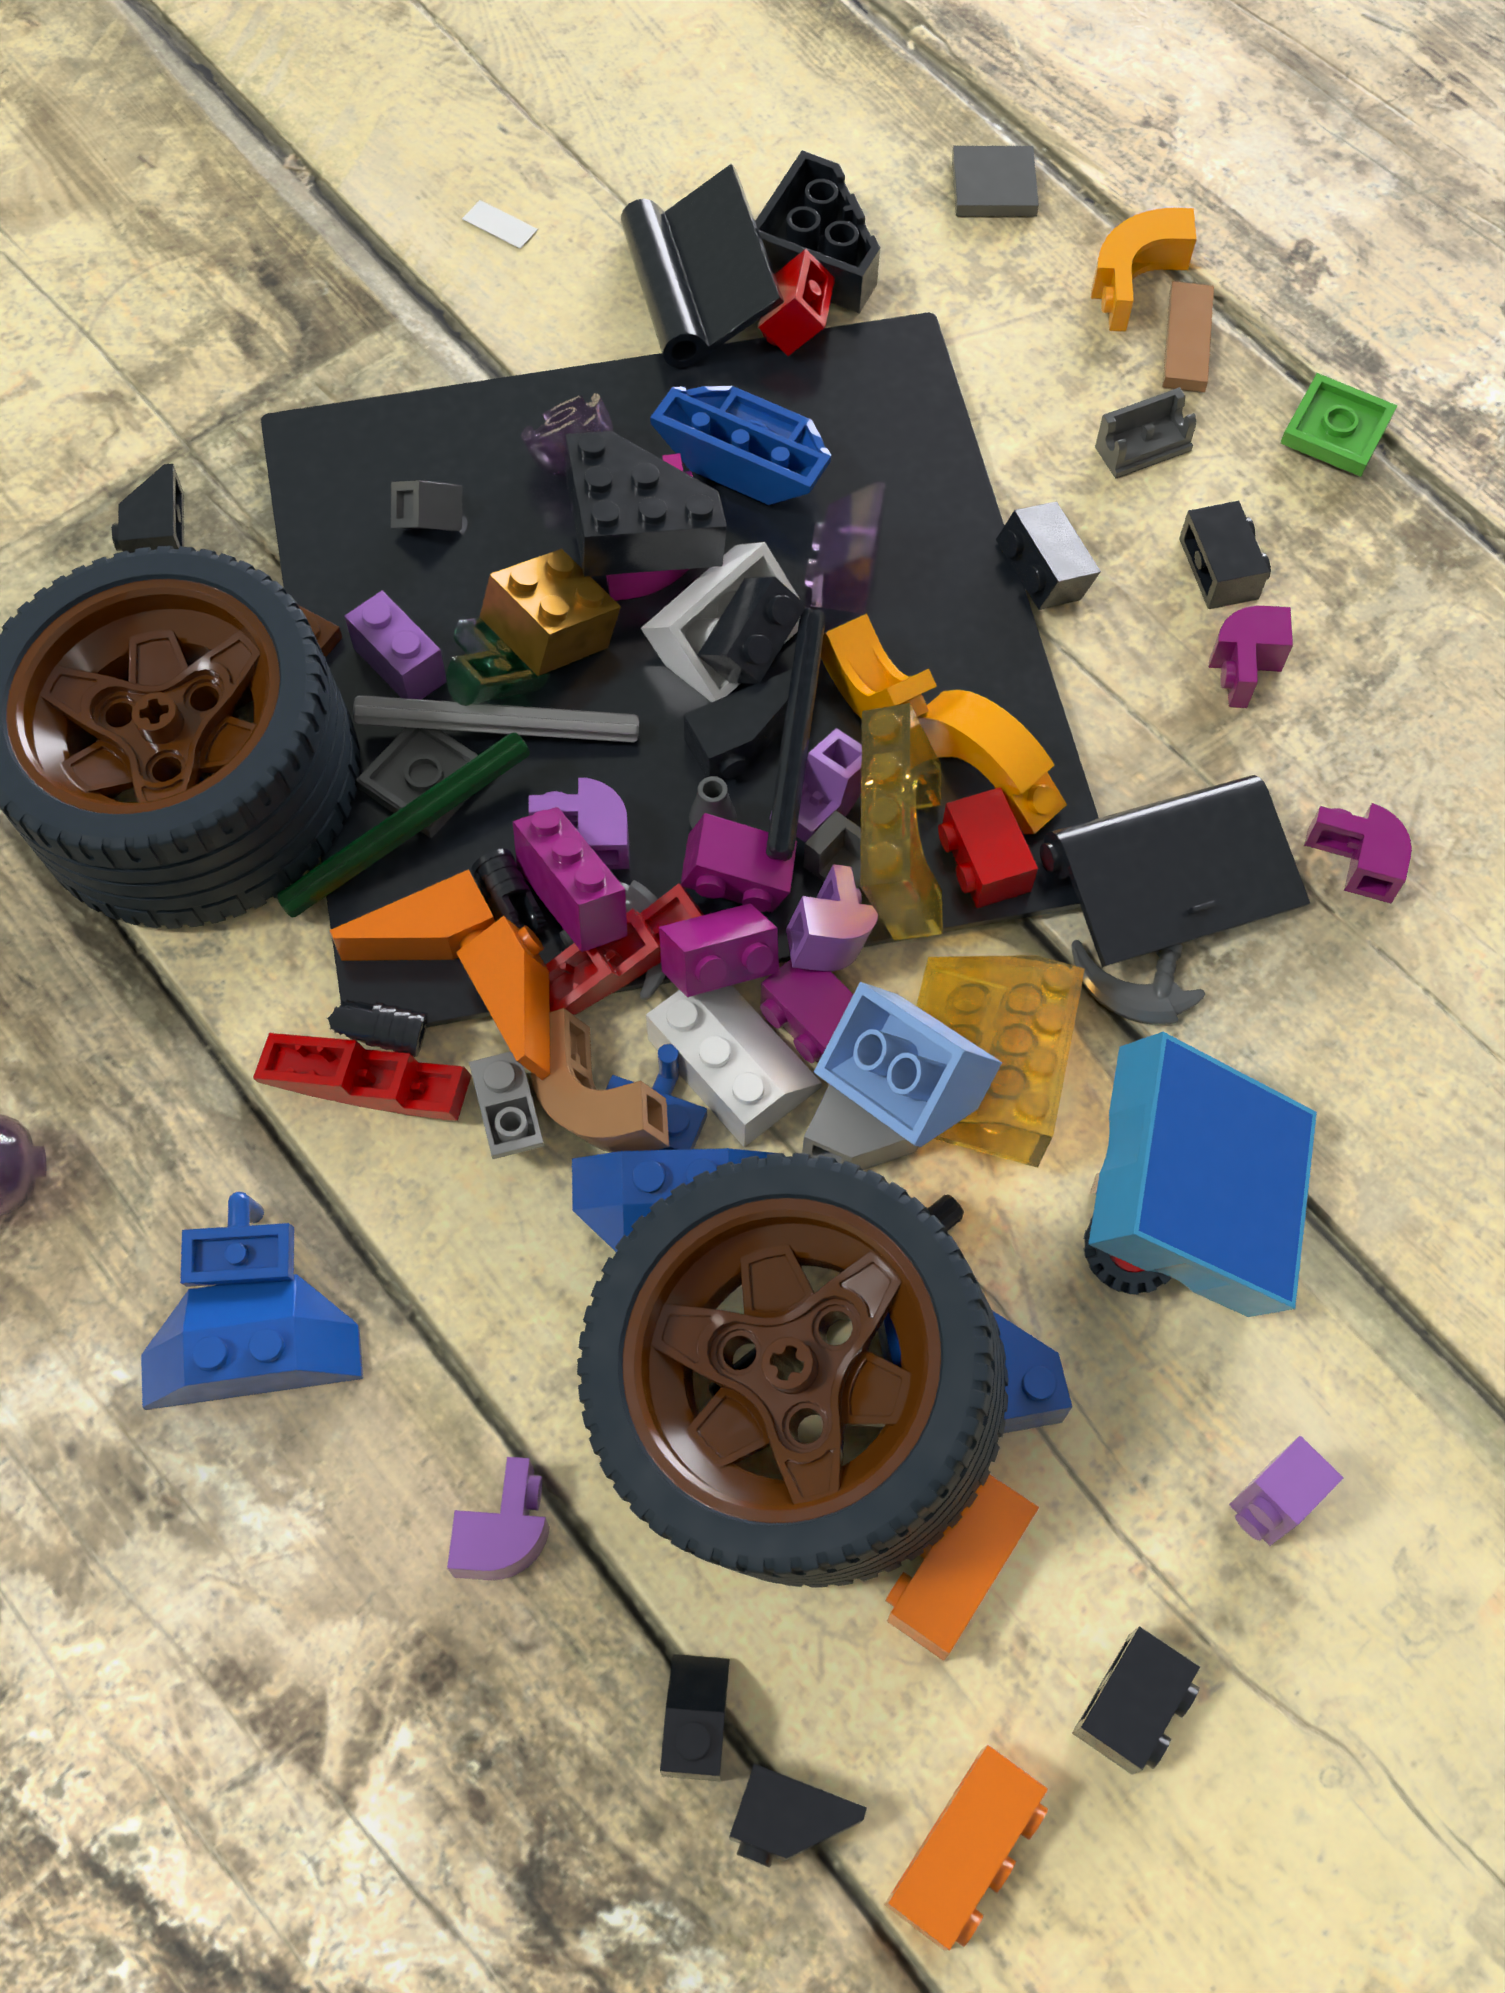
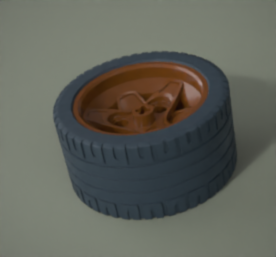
[0,546,360,929]
[577,1153,1009,1588]

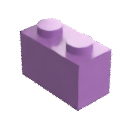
[344,591,447,700]
[1229,1435,1344,1546]

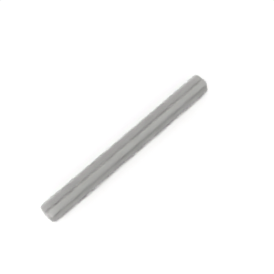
[353,695,639,743]

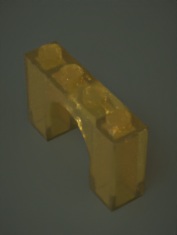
[860,703,943,940]

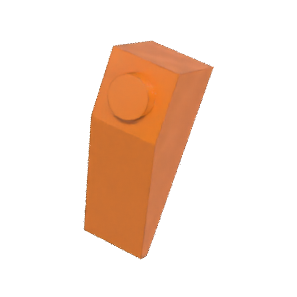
[329,869,495,961]
[456,916,550,1080]

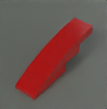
[546,883,704,1015]
[253,1033,472,1121]

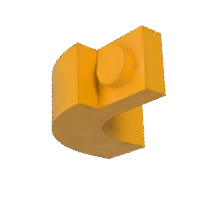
[1091,208,1196,331]
[821,614,937,731]
[911,690,1067,834]

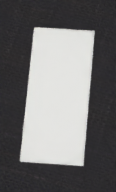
[462,200,538,248]

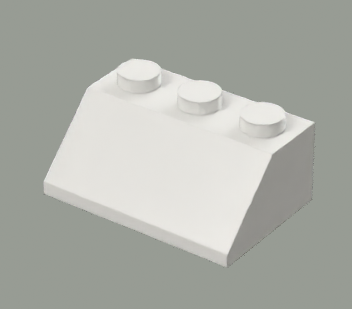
[641,542,800,702]
[646,985,822,1147]

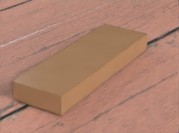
[1162,281,1214,392]

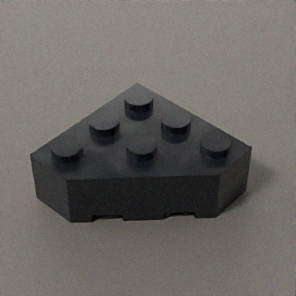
[755,150,880,314]
[565,431,727,577]

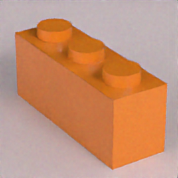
[885,1474,1039,1661]
[884,1745,1048,1951]

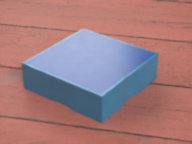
[1088,1032,1317,1317]

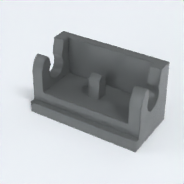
[1095,387,1196,479]

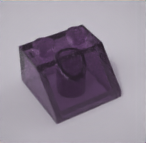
[805,482,885,614]

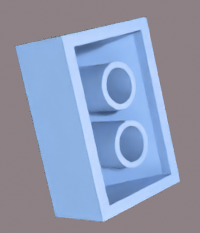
[814,981,1002,1147]

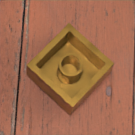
[480,549,621,676]

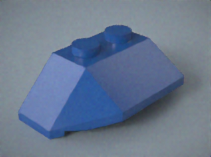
[650,386,831,505]
[572,1148,776,1252]
[141,1274,363,1410]

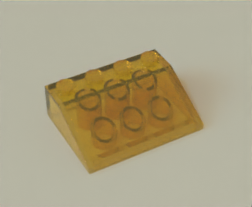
[916,955,1085,1168]

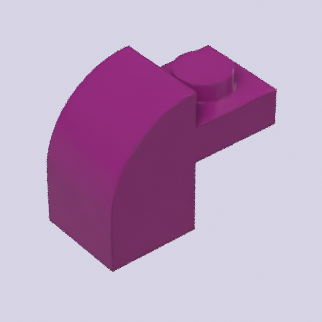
[1208,606,1293,708]
[1304,803,1412,904]

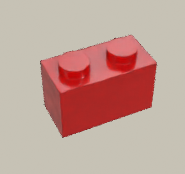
[758,249,835,356]
[938,787,1038,908]

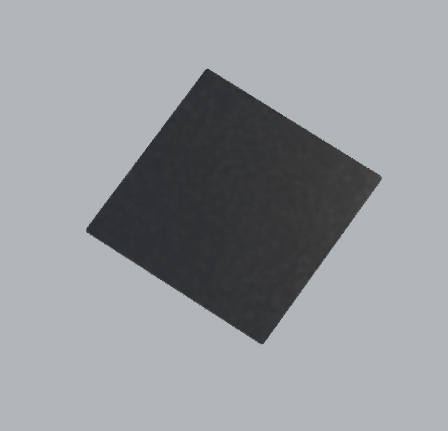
[261,312,1099,1040]

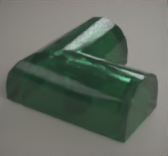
[446,617,550,706]

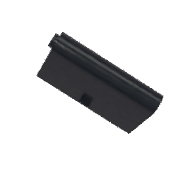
[621,163,784,368]
[1040,775,1310,968]

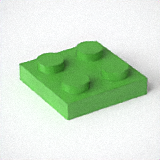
[1280,373,1398,477]

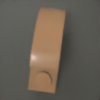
[531,1008,669,1153]

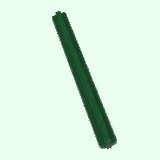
[277,732,530,918]

